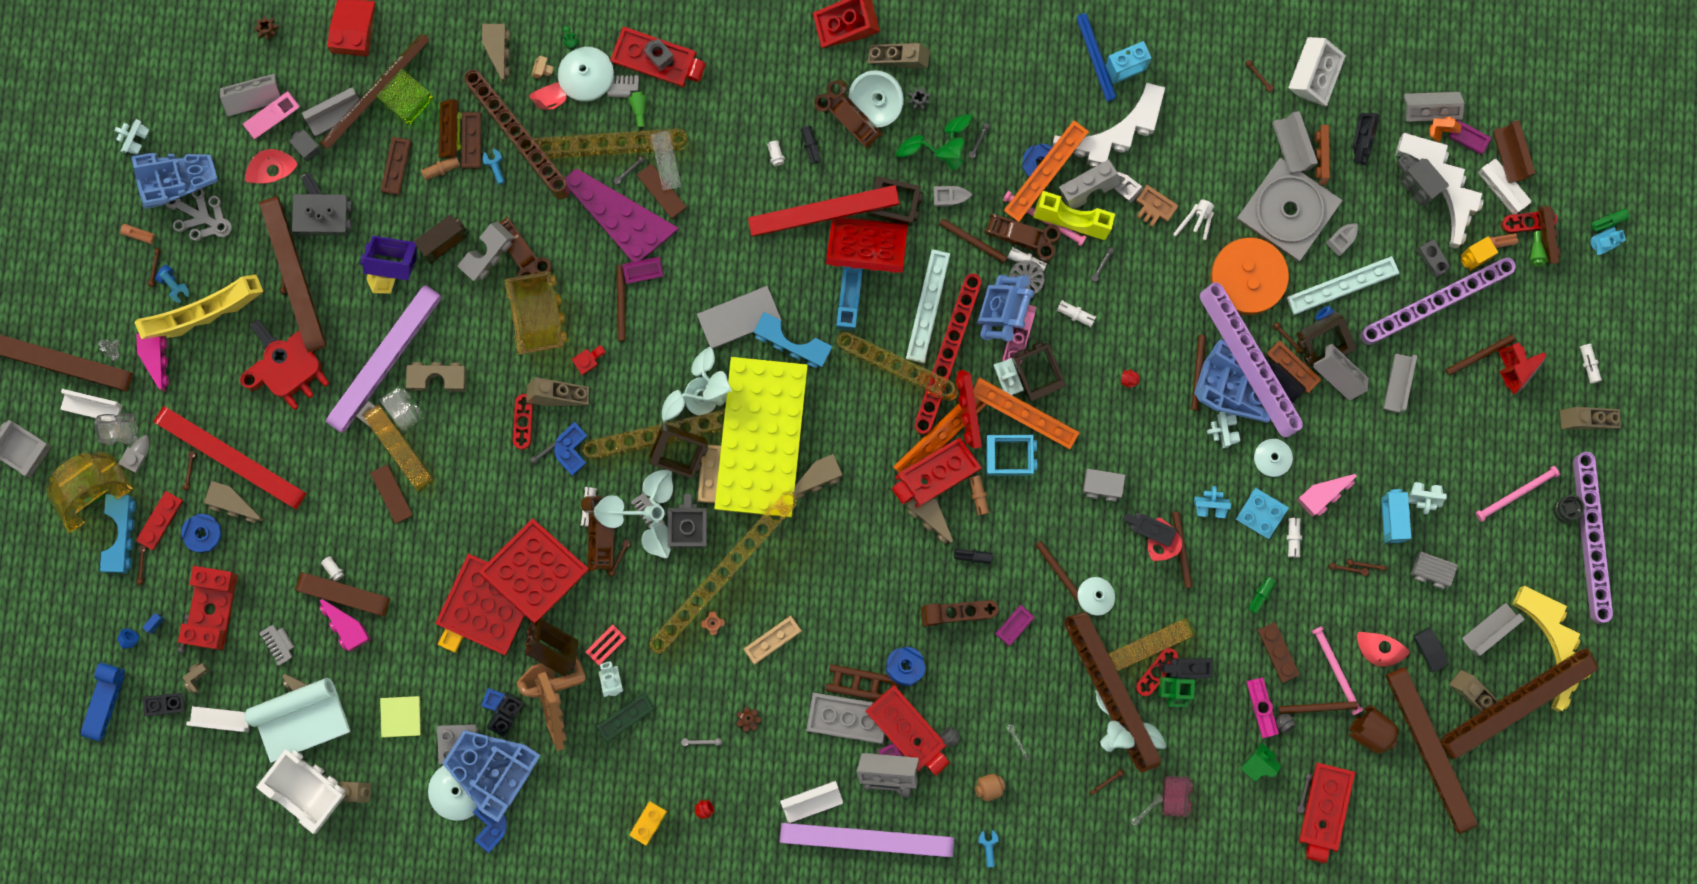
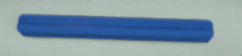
[1077,13,1116,102]

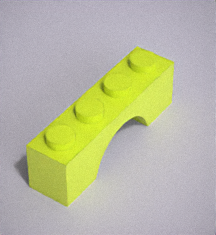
[1033,191,1115,240]

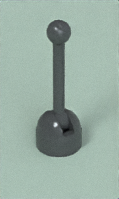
[864,784,911,798]

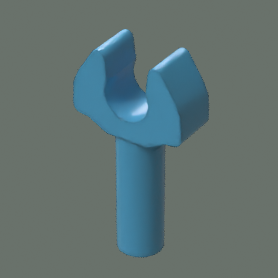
[483,149,505,185]
[160,270,189,303]
[979,830,999,867]

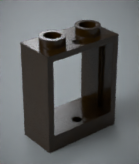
[868,176,924,226]
[414,214,467,264]
[1296,311,1357,370]
[1012,341,1066,401]
[649,423,708,478]
[525,618,579,677]

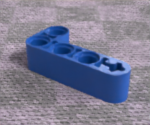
[81,662,125,742]

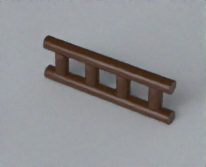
[825,664,899,700]

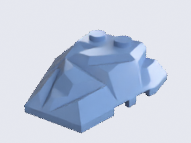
[131,153,218,209]
[442,730,541,822]

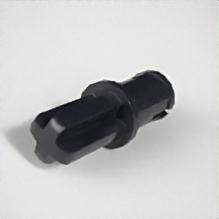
[800,126,821,164]
[954,549,993,565]

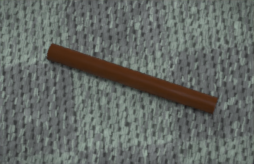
[939,218,1007,263]
[617,265,626,341]
[1445,334,1516,376]
[1191,335,1206,411]
[1172,511,1192,589]
[1035,541,1081,607]
[1279,701,1358,714]

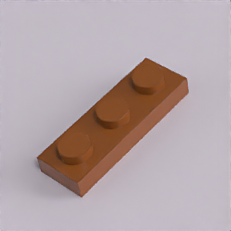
[1315,125,1330,185]
[1266,340,1322,394]

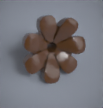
[736,707,762,733]

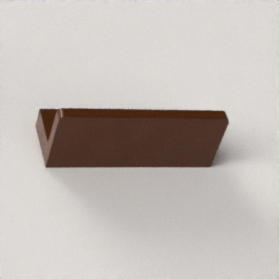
[1493,120,1535,183]

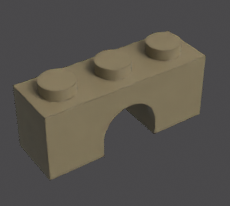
[406,362,467,392]

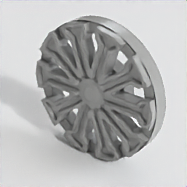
[1009,260,1045,294]

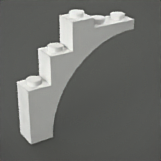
[1052,83,1165,168]
[1395,133,1483,249]

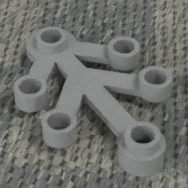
[166,189,232,241]

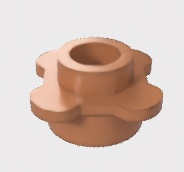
[701,612,725,635]

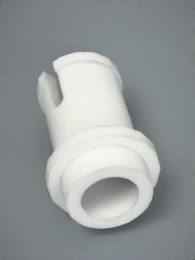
[767,141,785,166]
[321,556,344,582]

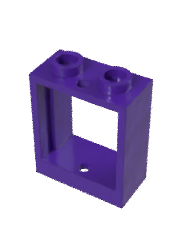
[360,236,417,281]

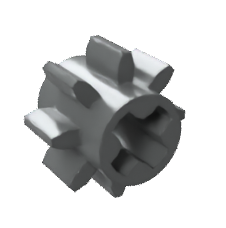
[908,87,930,111]

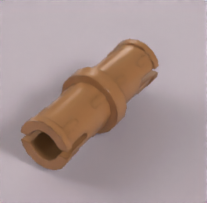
[421,156,461,181]
[969,475,990,515]

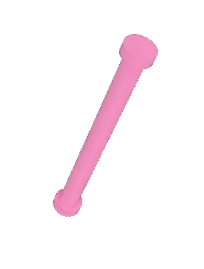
[1003,191,1086,246]
[1475,466,1560,522]
[1312,626,1363,715]

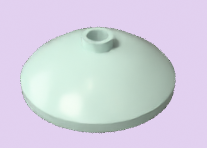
[558,47,614,101]
[849,70,904,127]
[428,765,477,821]

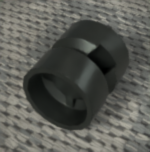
[1553,495,1585,523]

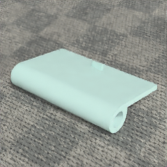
[245,678,351,763]

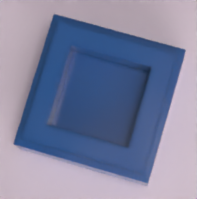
[143,613,165,634]
[481,688,505,711]

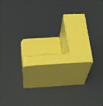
[367,274,395,294]

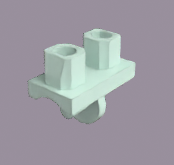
[114,119,149,155]
[993,358,1023,395]
[1207,412,1240,449]
[1408,482,1446,515]
[599,661,623,697]

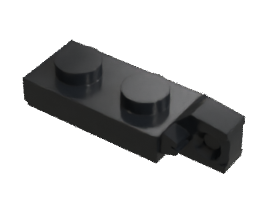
[1352,113,1380,165]
[1264,356,1306,403]
[1123,512,1177,547]
[1160,658,1213,678]

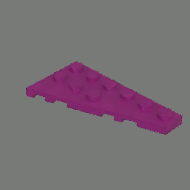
[565,168,679,262]

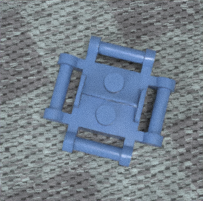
[976,275,1034,341]

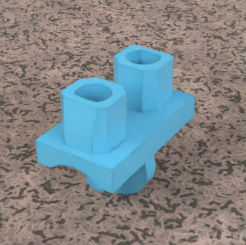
[1591,227,1626,255]
[1194,486,1231,518]

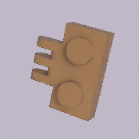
[1136,185,1178,227]

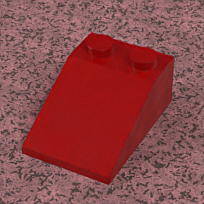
[327,0,375,57]
[813,0,880,48]

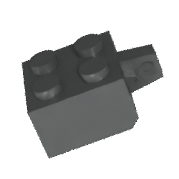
[1397,154,1449,207]
[668,494,708,549]

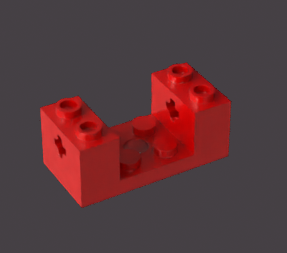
[178,566,238,651]

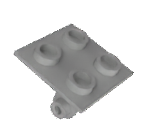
[437,725,478,764]

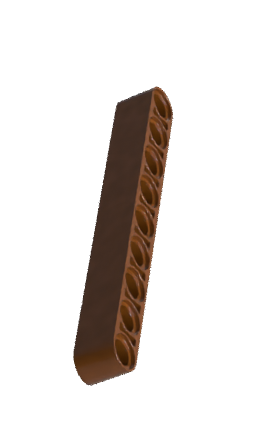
[464,70,570,200]
[259,196,327,353]
[0,335,133,392]
[1065,612,1161,773]
[1440,649,1599,759]
[1386,667,1478,835]

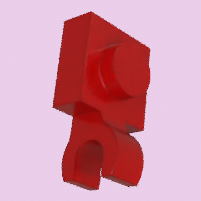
[571,345,606,376]

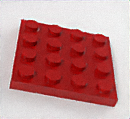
[826,217,908,273]
[479,518,589,624]
[435,554,524,656]

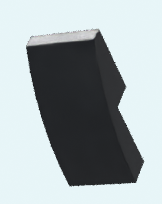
[1413,627,1449,673]
[487,691,524,737]
[143,692,184,717]

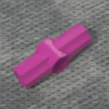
[1246,677,1279,738]

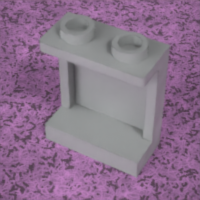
[0,420,52,478]

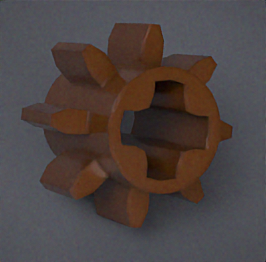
[254,16,279,41]

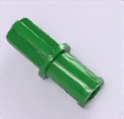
[1591,208,1630,232]
[1248,577,1276,614]

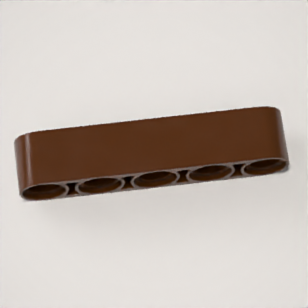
[295,572,391,617]

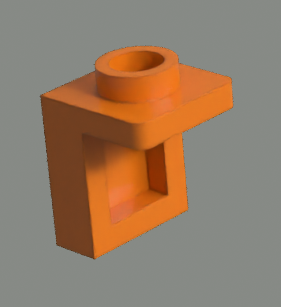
[1429,117,1462,142]

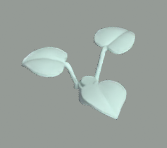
[662,347,732,423]
[594,470,673,558]
[1095,690,1166,752]

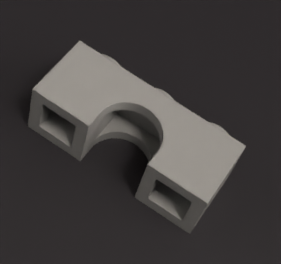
[1059,159,1120,209]
[458,222,514,281]

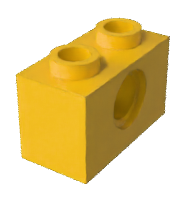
[1461,236,1498,271]
[629,801,668,845]

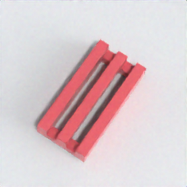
[586,625,627,666]

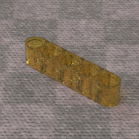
[363,404,434,491]
[1108,618,1195,671]

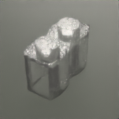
[380,387,422,432]
[94,413,139,445]

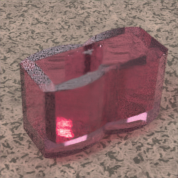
[1162,776,1193,817]

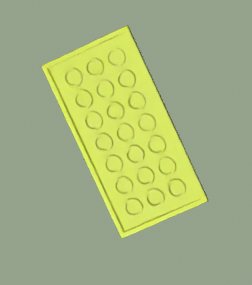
[715,357,808,518]

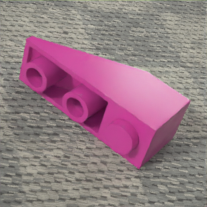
[136,333,169,392]
[320,599,371,652]

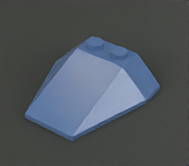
[1194,339,1270,423]

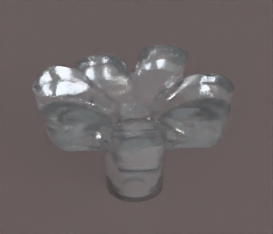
[98,339,120,360]

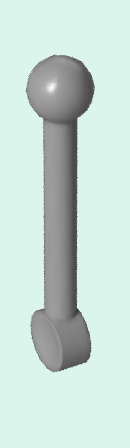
[681,738,722,746]

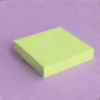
[380,696,421,737]

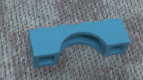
[836,266,863,331]
[753,312,832,369]
[100,494,136,574]

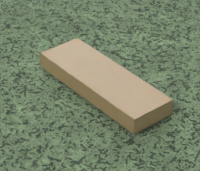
[698,445,721,503]
[744,616,802,665]

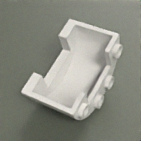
[256,749,346,834]

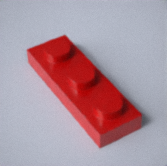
[136,491,184,551]

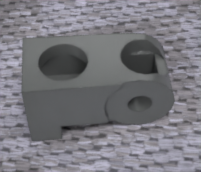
[1415,239,1450,278]

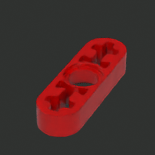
[1501,212,1558,234]
[513,394,533,450]
[1136,648,1178,696]

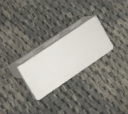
[1478,159,1531,215]
[61,389,123,424]
[186,706,250,732]
[780,781,843,823]

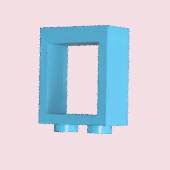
[1106,41,1151,85]
[986,435,1037,476]
[1381,489,1411,543]

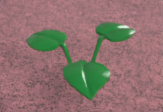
[895,114,973,170]

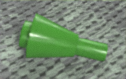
[628,92,647,127]
[1529,231,1549,267]

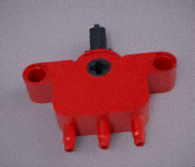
[240,320,329,410]

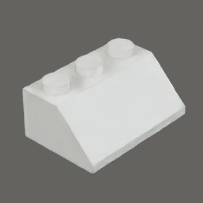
[1289,37,1346,106]

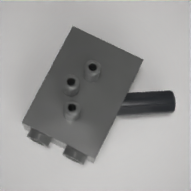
[292,173,353,236]

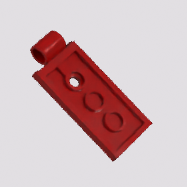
[610,26,706,88]
[891,437,982,508]
[865,685,950,776]
[1298,763,1355,863]

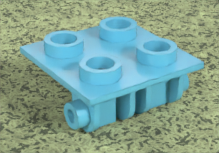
[1236,488,1289,539]

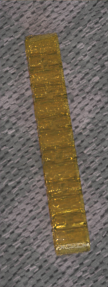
[837,332,958,401]

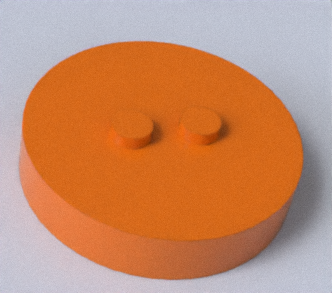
[1210,238,1289,315]

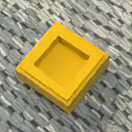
[438,629,464,653]

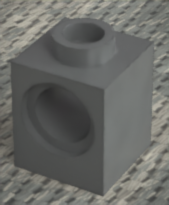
[644,38,674,72]
[289,129,322,162]

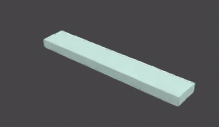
[906,249,950,364]
[1286,256,1399,316]

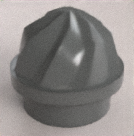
[1276,714,1296,734]
[940,726,960,747]

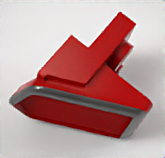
[1498,343,1546,396]

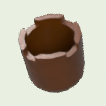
[1348,705,1398,754]

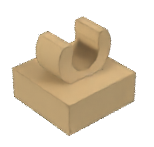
[531,56,554,79]

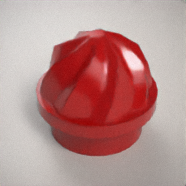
[1121,369,1140,388]
[694,799,714,819]

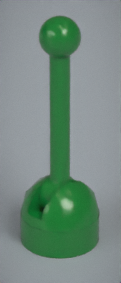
[563,26,578,49]

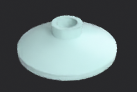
[684,377,717,415]
[1254,439,1293,477]
[1077,577,1115,616]

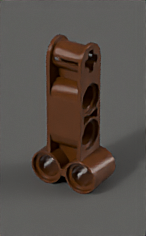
[814,79,883,149]
[984,214,1061,263]
[499,215,553,289]
[581,496,614,571]
[920,600,999,627]

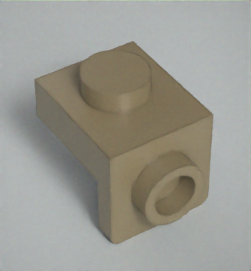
[183,663,210,694]
[340,781,371,803]

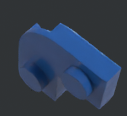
[555,422,588,476]
[472,806,506,853]

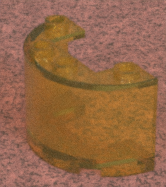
[504,271,567,355]
[47,452,133,534]

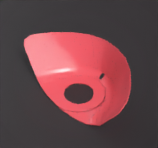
[529,82,566,110]
[245,149,297,183]
[1148,518,1182,561]
[1357,632,1410,667]

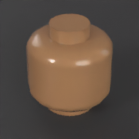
[975,773,1005,802]

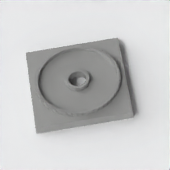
[1236,158,1343,262]

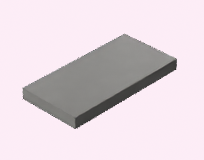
[697,286,782,349]
[806,693,885,744]

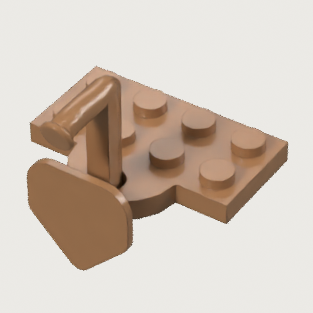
[516,657,586,751]

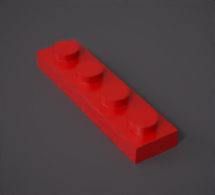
[956,370,982,449]

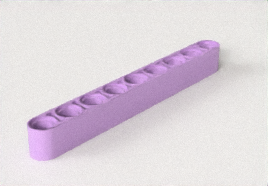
[1360,258,1515,345]
[1200,282,1303,437]
[326,285,442,433]
[1573,452,1613,624]
[779,823,955,857]

